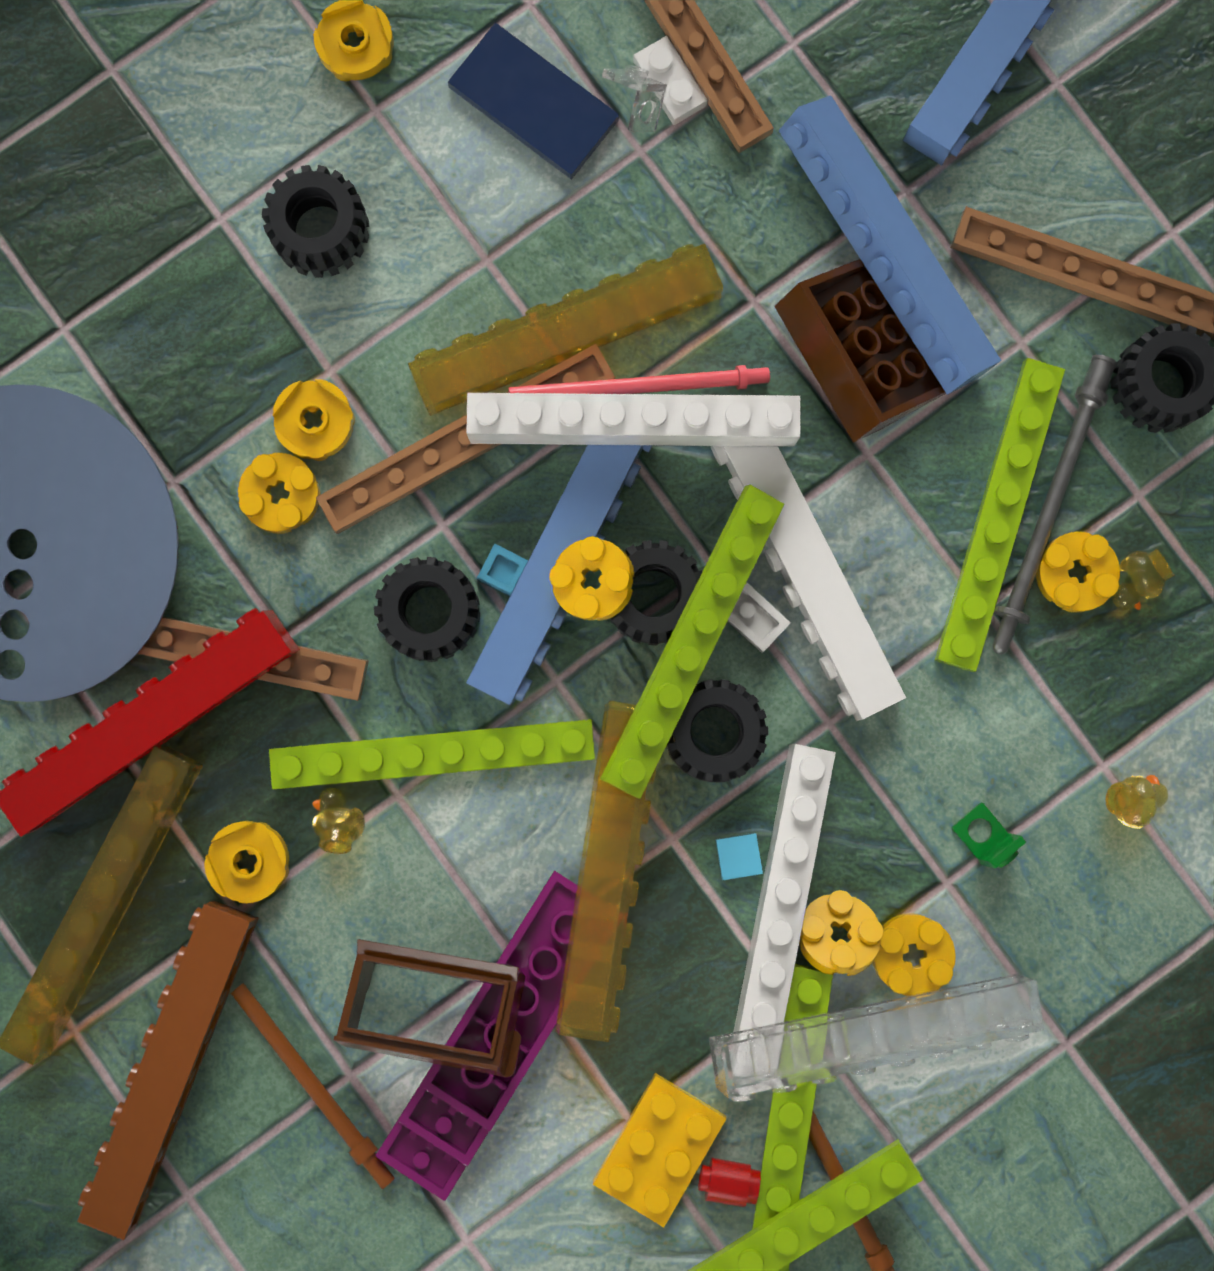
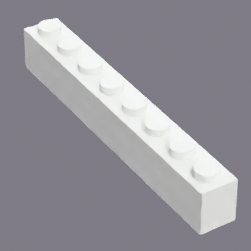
[466,393,800,447]
[711,446,906,721]
[727,744,836,1082]

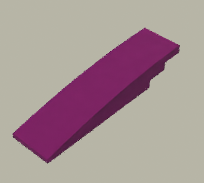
[375,871,623,1201]

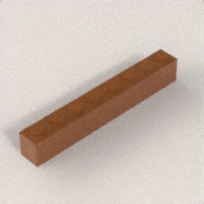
[77,901,259,1240]

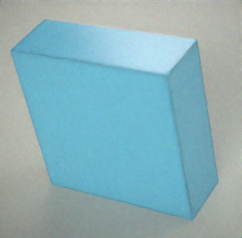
[476,544,528,597]
[715,833,763,880]

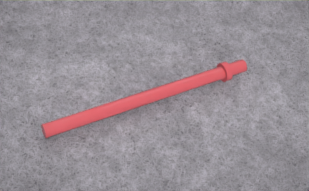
[508,365,770,394]

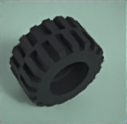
[262,165,370,278]
[1110,323,1214,433]
[610,540,702,646]
[374,557,480,662]
[667,679,768,782]

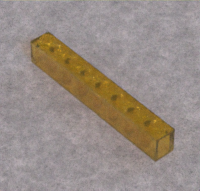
[408,243,723,416]
[555,701,657,1042]
[0,746,203,1066]

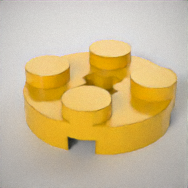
[313,0,394,81]
[273,379,355,461]
[238,453,321,534]
[1036,532,1120,613]
[549,536,634,621]
[204,821,289,904]
[799,890,883,976]
[872,913,956,997]

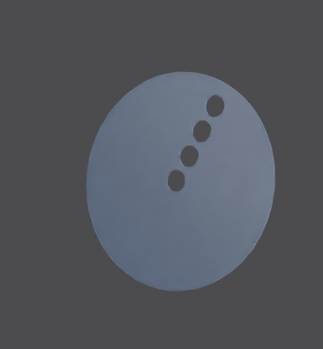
[0,384,179,702]

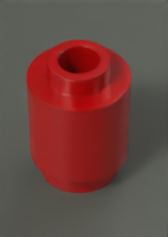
[698,1158,761,1207]

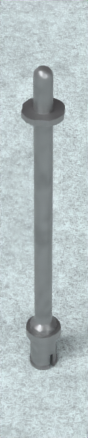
[992,354,1117,655]

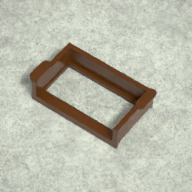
[333,939,526,1078]

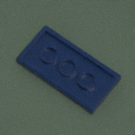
[448,22,619,180]

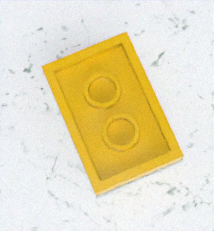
[593,1073,727,1228]

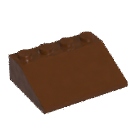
[774,259,946,443]

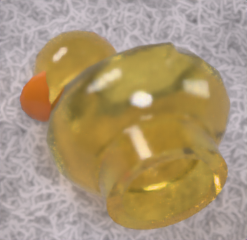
[1112,548,1175,610]
[1105,775,1169,828]
[312,787,365,854]

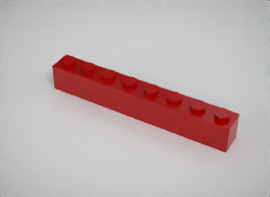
[0,608,300,837]

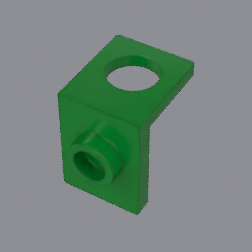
[951,803,1026,868]

